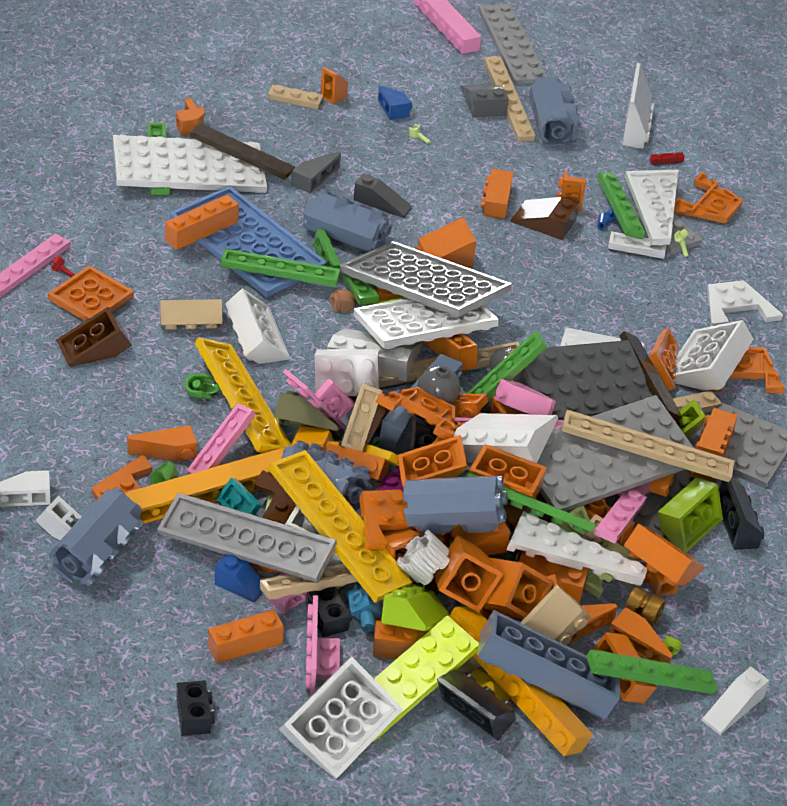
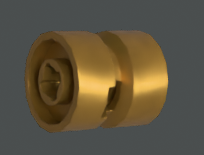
[625,586,666,626]

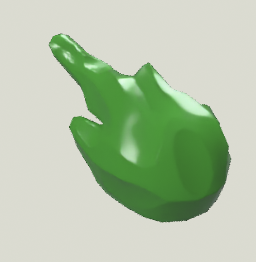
[185,373,222,399]
[150,461,178,485]

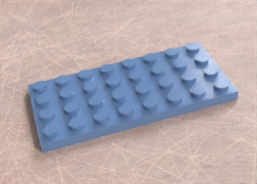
[170,186,327,298]

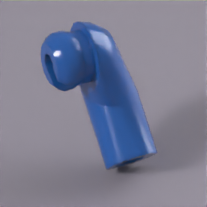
[597,209,616,230]

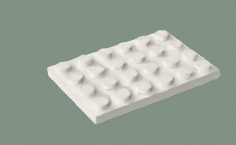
[354,298,498,349]

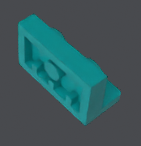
[216,477,262,516]

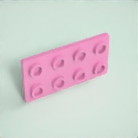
[283,369,355,431]
[305,596,340,697]

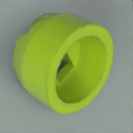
[663,636,683,655]

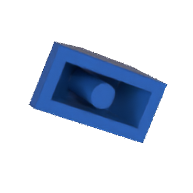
[377,86,412,120]
[214,554,262,602]

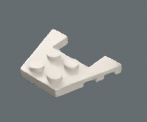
[707,280,783,327]

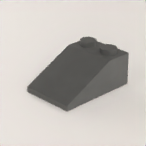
[460,84,509,118]

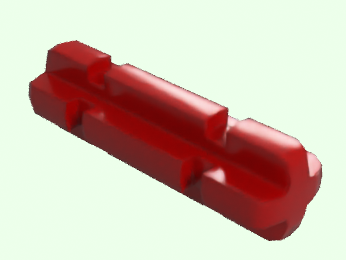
[650,152,685,165]

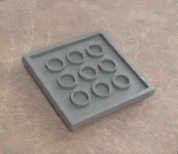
[693,403,787,488]

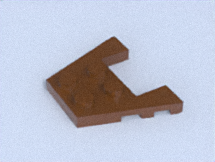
[254,470,296,525]

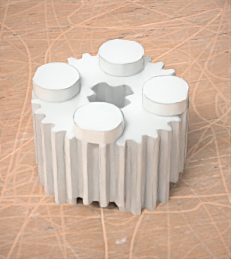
[396,530,450,585]

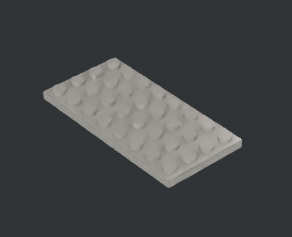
[340,241,512,317]
[537,395,694,512]

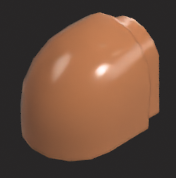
[329,289,356,313]

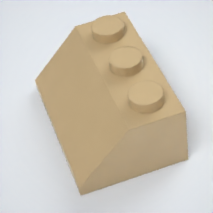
[159,299,222,330]
[520,585,592,645]

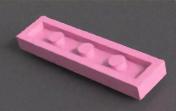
[186,403,256,474]
[595,489,647,544]

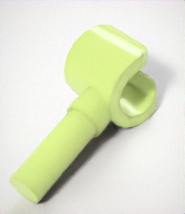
[409,124,430,144]
[674,229,689,257]

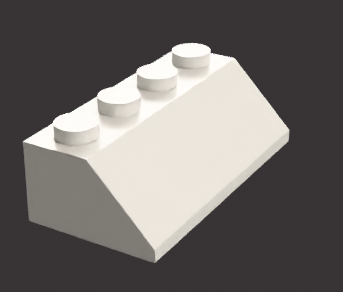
[225,288,290,364]

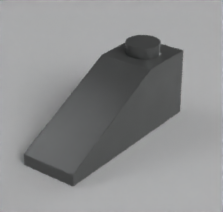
[291,152,341,193]
[353,173,412,218]

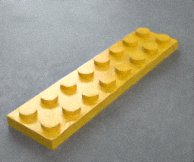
[194,337,291,454]
[268,450,413,603]

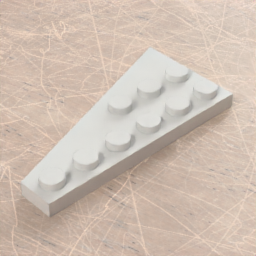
[625,170,678,245]
[506,511,647,586]

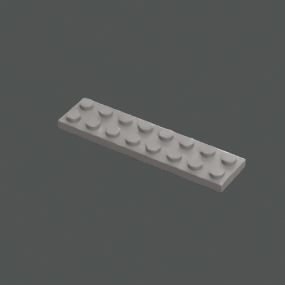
[478,4,547,86]
[157,493,337,583]

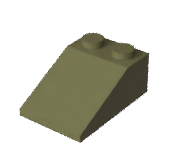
[274,391,342,438]

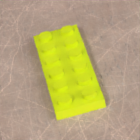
[373,615,479,741]

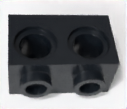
[306,586,352,637]
[176,680,215,736]

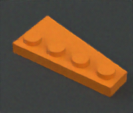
[649,327,678,391]

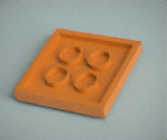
[48,265,134,321]

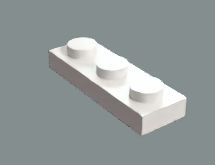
[608,231,666,259]

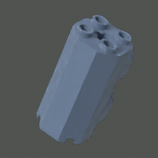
[529,77,581,146]
[303,189,392,252]
[281,440,373,514]
[403,476,508,535]
[49,488,144,587]

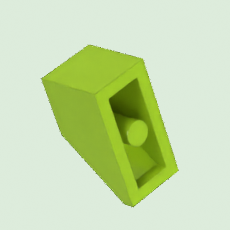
[675,400,706,439]

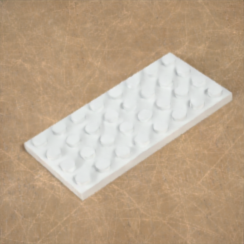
[112,134,267,193]

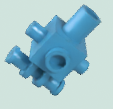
[346,583,384,632]

